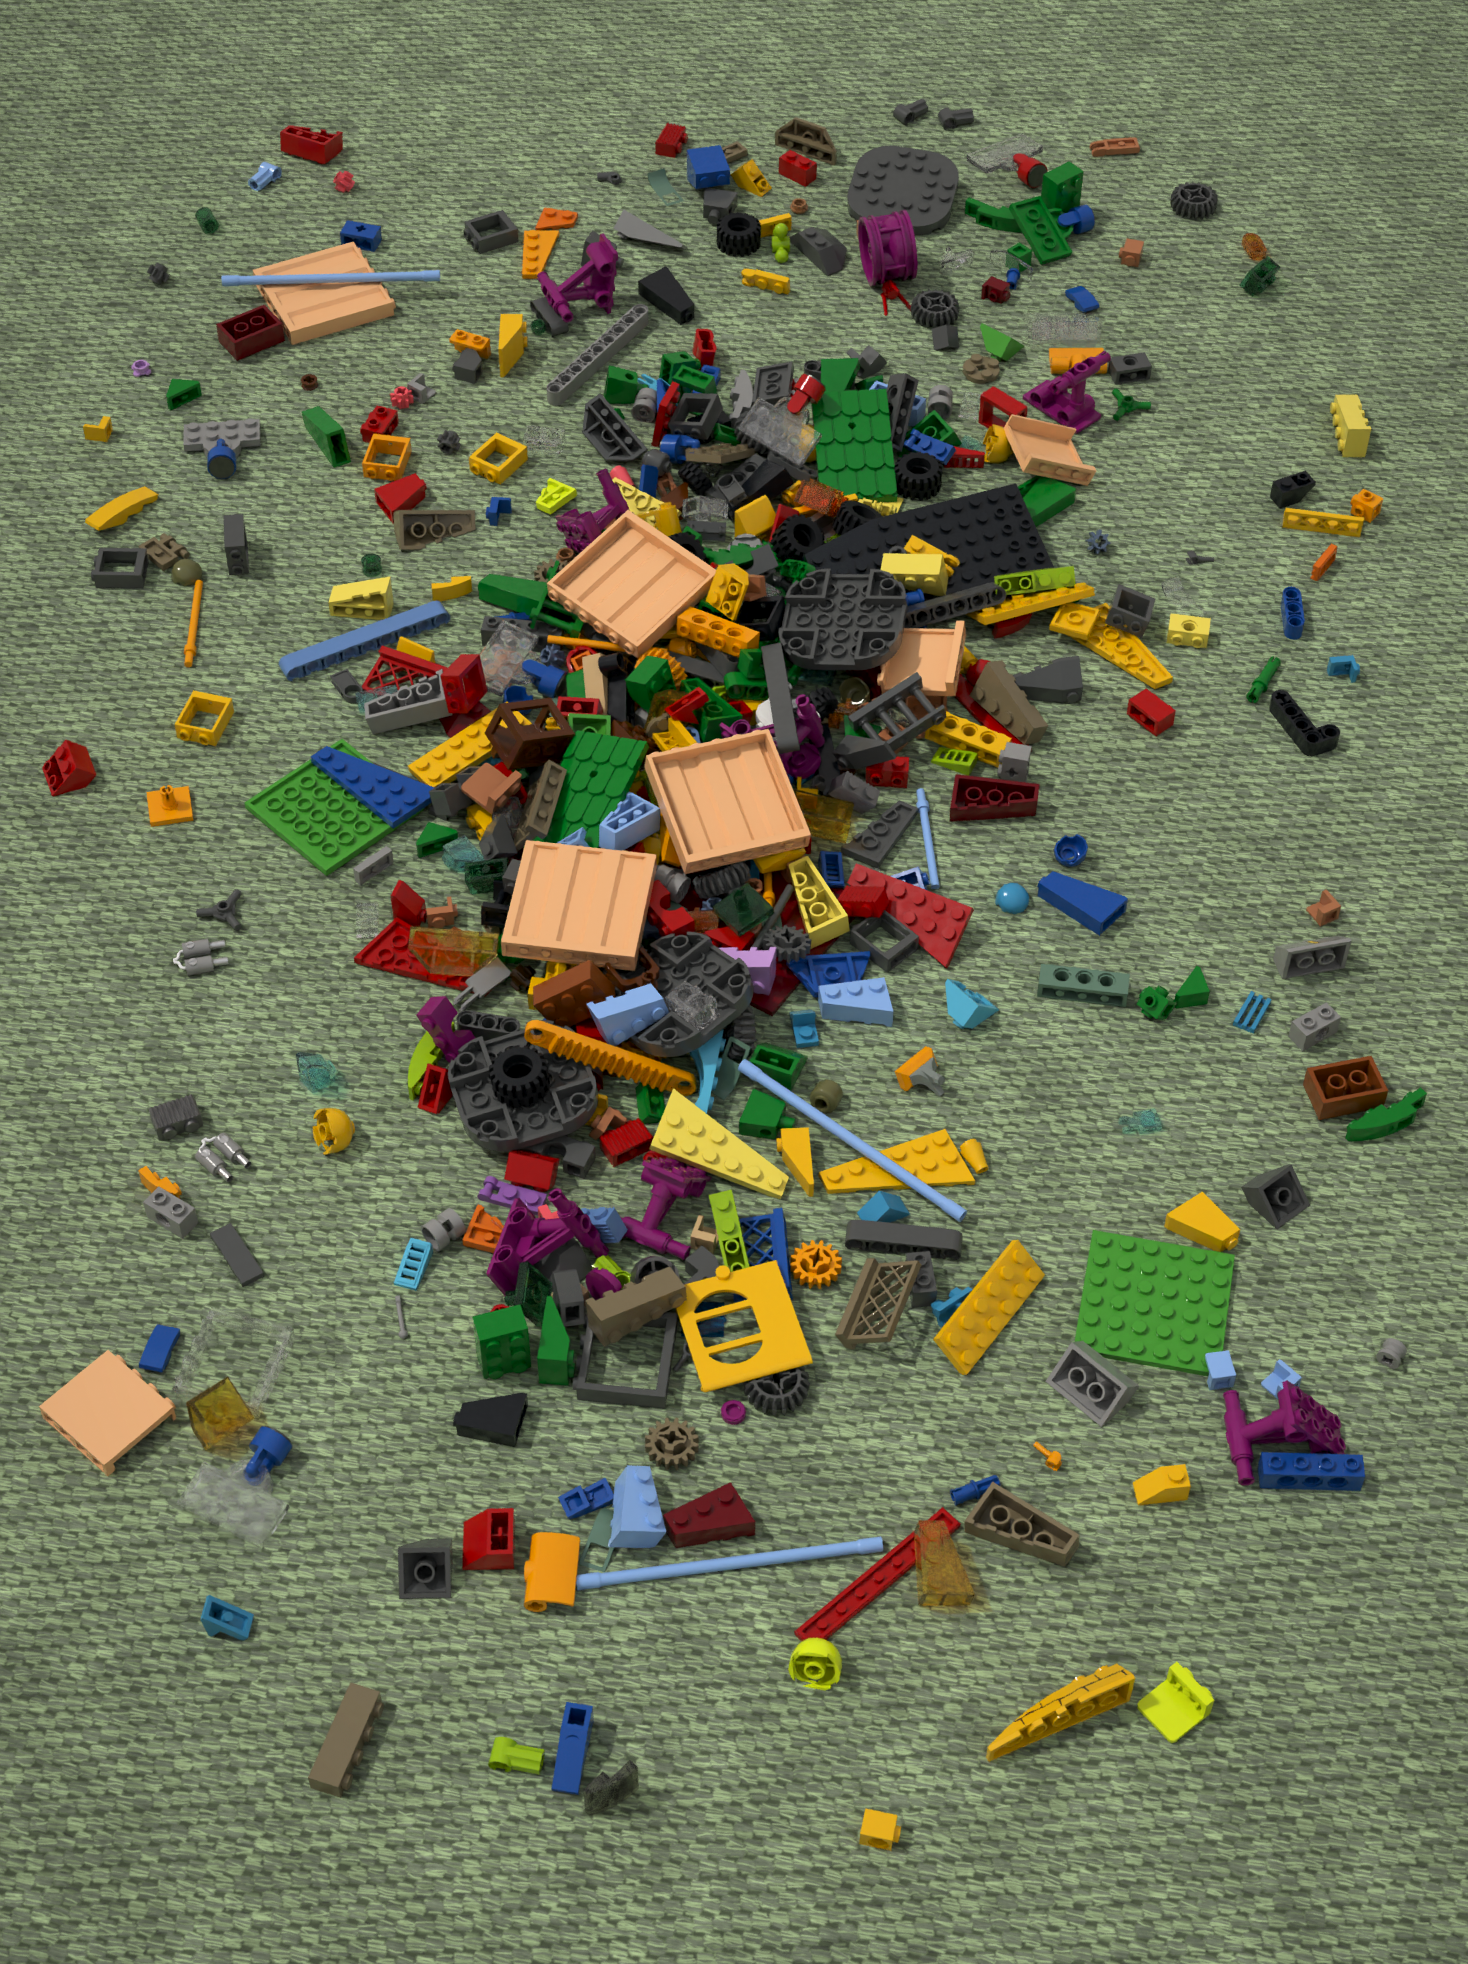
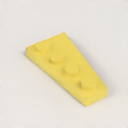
[602,477,682,529]

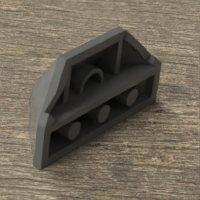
[790,227,847,276]
[582,393,648,461]

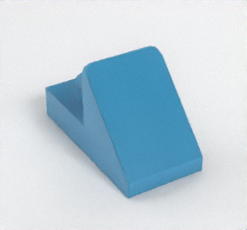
[789,1010,819,1048]
[200,1595,254,1641]

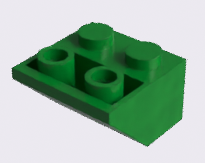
[625,655,677,717]
[749,1042,808,1091]

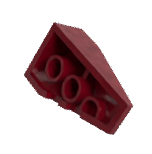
[439,693,491,738]

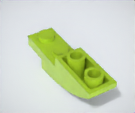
[994,566,1076,595]
[408,1022,455,1101]
[709,1189,750,1272]

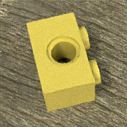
[1166,613,1211,648]

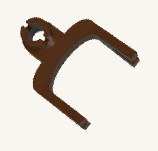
[605,947,660,992]

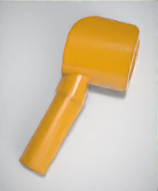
[1033,1442,1062,1471]

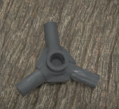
[196,889,242,931]

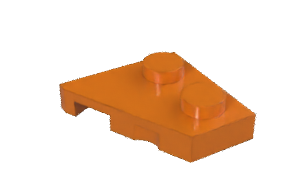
[535,208,578,231]
[462,1204,504,1253]

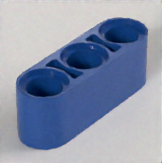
[1280,587,1305,640]

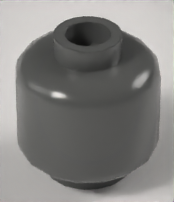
[642,449,672,477]

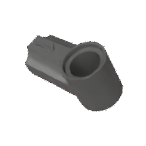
[893,99,928,125]
[938,108,974,130]

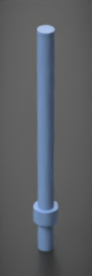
[916,788,940,889]

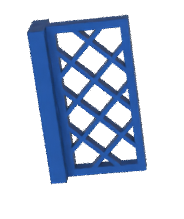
[733,1208,793,1302]

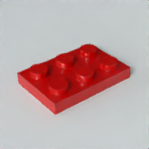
[651,381,681,447]

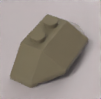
[775,117,837,166]

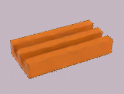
[1310,543,1338,581]

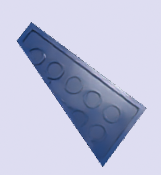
[311,746,434,829]

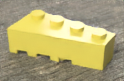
[1330,395,1371,457]
[788,856,850,949]

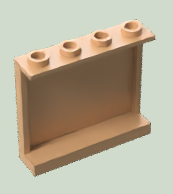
[1003,414,1096,486]
[877,621,966,696]
[39,1350,176,1476]

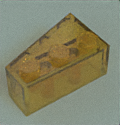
[914,1520,975,1606]

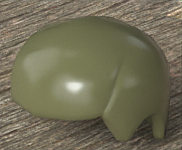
[171,559,202,586]
[839,677,871,710]

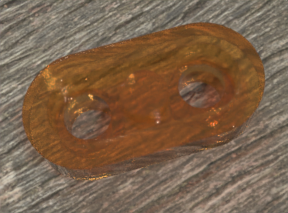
[1242,233,1267,260]

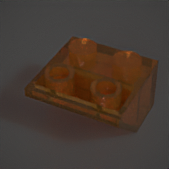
[794,478,849,518]

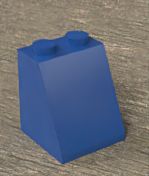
[687,145,730,189]

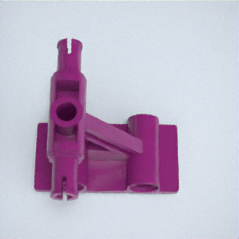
[537,234,618,323]
[1023,351,1111,434]
[555,468,630,553]
[719,694,825,783]
[621,1157,712,1261]
[486,1188,609,1302]
[1223,1380,1346,1486]

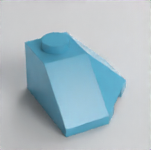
[945,979,999,1029]

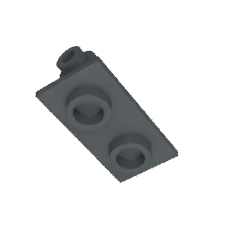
[687,520,726,541]

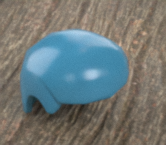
[995,883,1029,914]

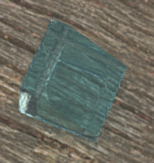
[959,435,981,452]

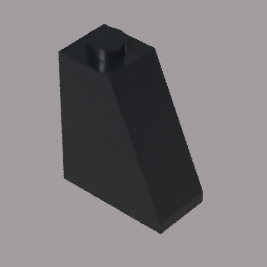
[453,1393,528,1447]

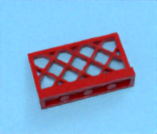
[362,645,448,697]

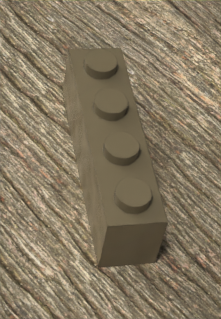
[308,1682,384,1798]

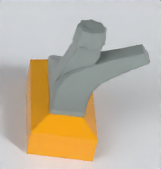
[895,1046,945,1097]

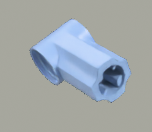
[248,162,282,191]

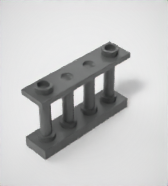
[848,672,947,751]

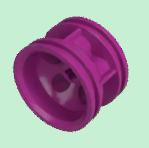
[858,210,918,286]

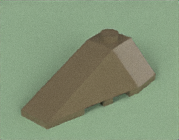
[394,510,476,550]

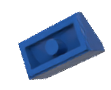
[639,465,658,499]

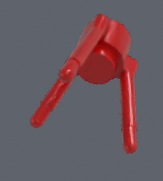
[881,280,911,316]

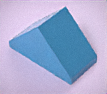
[857,1191,910,1223]

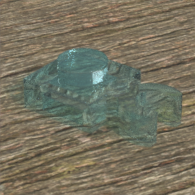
[1118,1108,1162,1134]

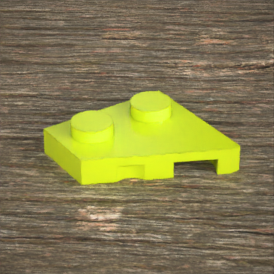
[536,478,577,515]

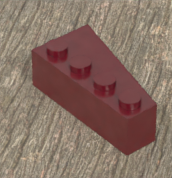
[949,774,1040,822]

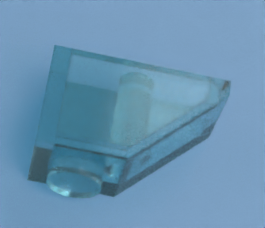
[442,835,489,876]
[295,1052,336,1095]

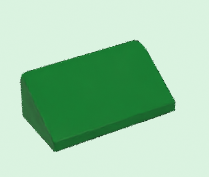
[635,1082,665,1124]

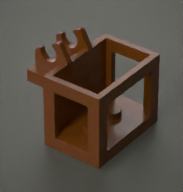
[485,698,575,770]

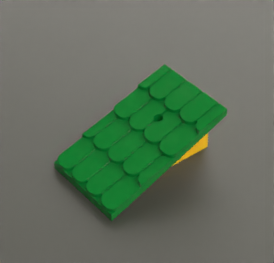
[811,389,897,503]
[523,730,649,850]

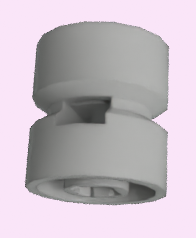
[928,385,953,420]
[631,388,657,423]
[654,864,691,903]
[421,1208,466,1252]

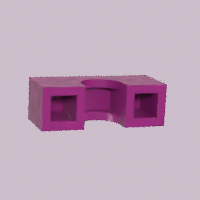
[416,996,476,1063]

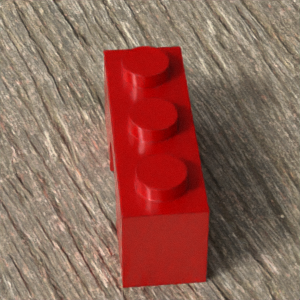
[647,880,695,937]

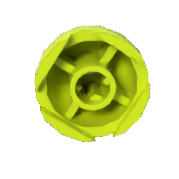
[788,1638,842,1690]

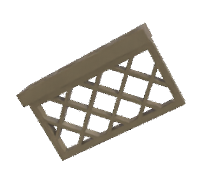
[513,760,567,852]
[835,1258,921,1349]

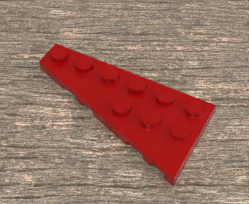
[847,863,974,968]
[354,917,494,997]

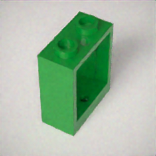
[673,365,717,416]

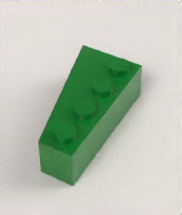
[678,678,743,743]

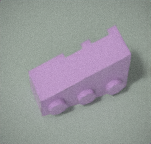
[719,947,777,995]

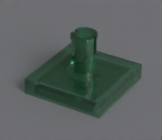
[712,883,774,937]
[504,1261,552,1327]

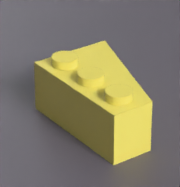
[881,553,949,597]
[328,577,394,620]

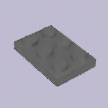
[752,361,794,408]

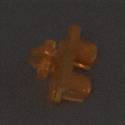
[828,698,858,729]
[688,907,719,933]

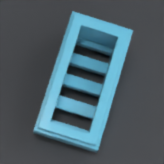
[394,1238,433,1291]

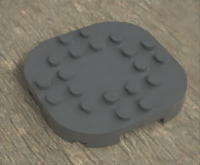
[847,146,959,235]
[779,569,908,670]
[615,932,754,1057]
[448,1020,599,1152]

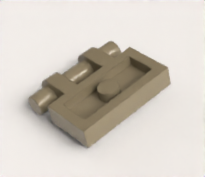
[138,533,190,571]

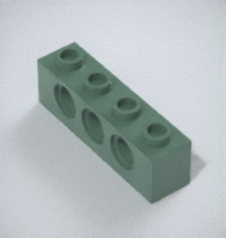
[1037,964,1130,1007]

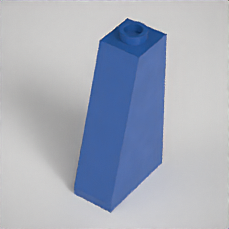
[1038,871,1128,936]

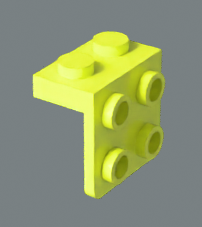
[1137,1662,1214,1743]

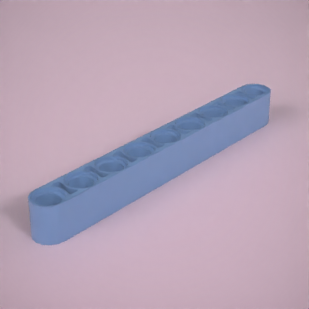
[279,601,450,681]

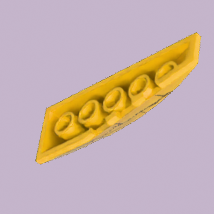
[986,1664,1135,1762]

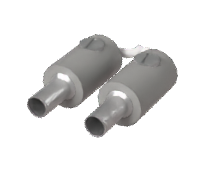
[173,938,229,976]
[195,1133,251,1182]

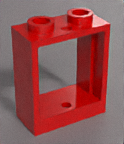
[978,386,1028,428]
[440,654,488,714]

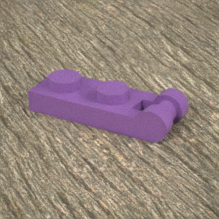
[477,1176,547,1216]

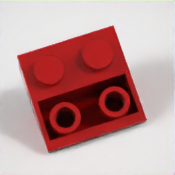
[42,739,97,796]
[462,1508,515,1570]

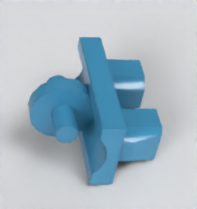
[931,1287,973,1328]

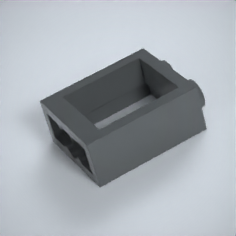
[463,210,519,254]
[668,393,723,440]
[223,514,249,575]
[91,548,149,589]
[1105,584,1156,638]
[850,910,919,973]

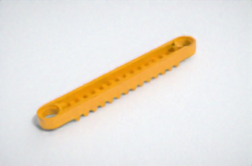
[524,1020,697,1096]

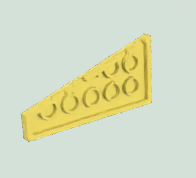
[649,1088,789,1199]

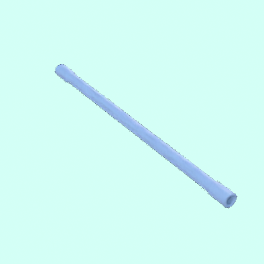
[222,270,440,287]
[738,1059,967,1222]
[576,1536,883,1591]

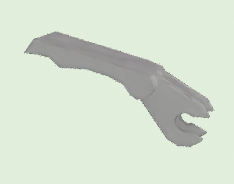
[453,957,511,1012]

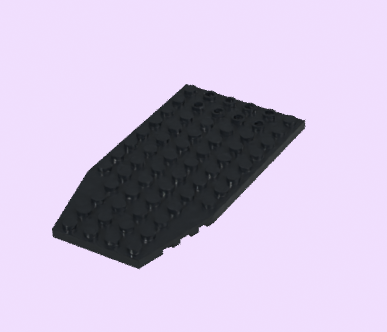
[803,483,1054,619]

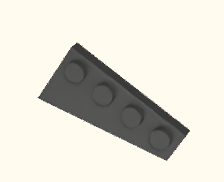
[841,800,918,868]

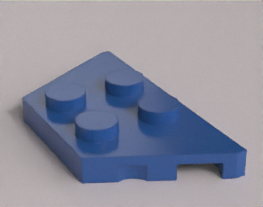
[786,951,870,997]

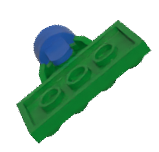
[1009,196,1095,265]

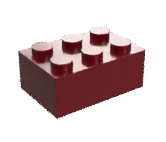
[216,305,285,361]

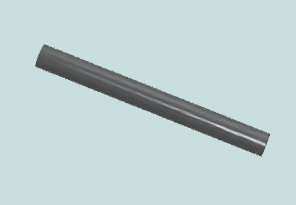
[752,884,795,950]

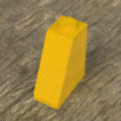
[1164,1192,1240,1252]

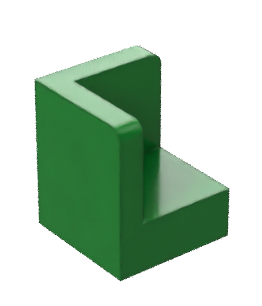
[1006,242,1032,273]
[738,649,765,678]

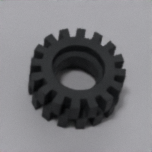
[678,461,713,497]
[806,687,839,722]

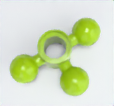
[771,223,790,263]

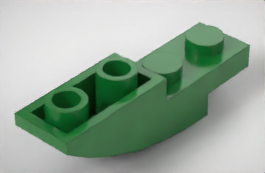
[964,197,1022,233]
[703,543,774,569]
[1345,1087,1427,1142]

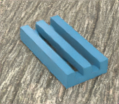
[1233,991,1272,1034]

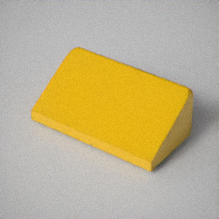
[396,636,435,663]

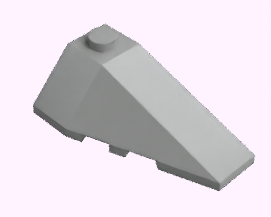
[614,210,687,250]

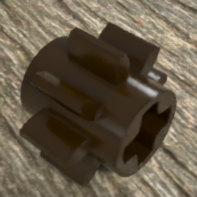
[509,964,536,992]

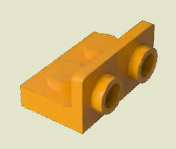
[449,329,491,359]

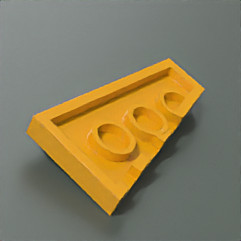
[522,230,560,279]

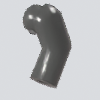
[597,171,621,185]

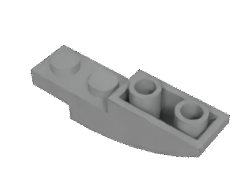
[729,369,753,429]

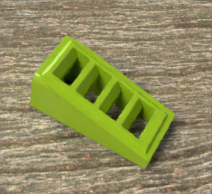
[931,747,978,776]

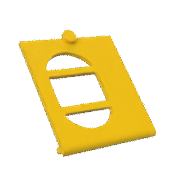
[675,1260,813,1393]

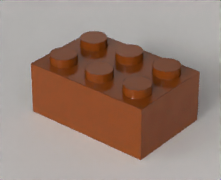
[533,960,615,1027]
[1303,1055,1388,1120]

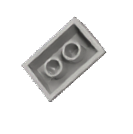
[1273,936,1351,979]
[1045,1341,1139,1427]

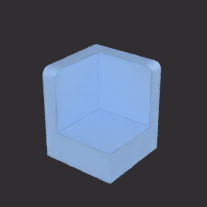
[1205,1350,1236,1390]
[1261,1359,1302,1399]

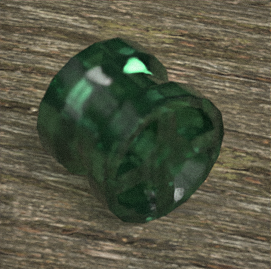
[361,553,382,577]

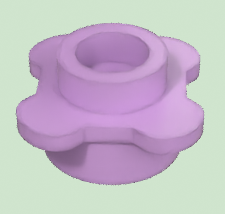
[131,360,151,377]

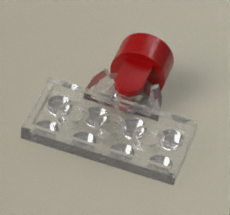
[967,133,1048,188]
[738,373,826,467]

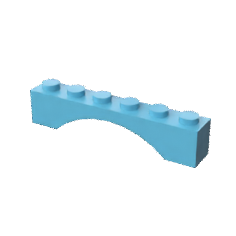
[689,1029,726,1114]

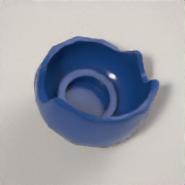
[503,686,533,716]
[1054,834,1088,867]

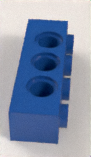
[1258,1452,1365,1491]

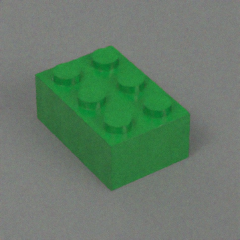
[1041,161,1084,213]
[472,1304,531,1379]

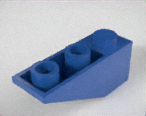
[552,1702,594,1795]

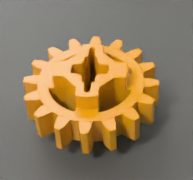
[790,1240,842,1289]

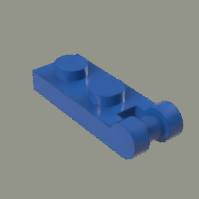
[903,429,956,465]

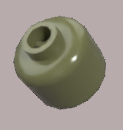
[810,1079,843,1113]

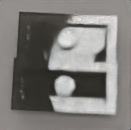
[583,1760,639,1815]

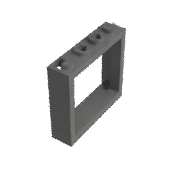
[573,1313,678,1409]

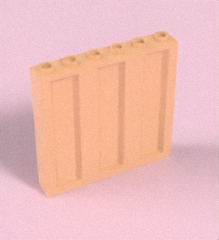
[253,242,396,345]
[547,510,716,658]
[644,729,811,874]
[501,840,657,971]

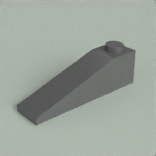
[1013,656,1083,703]

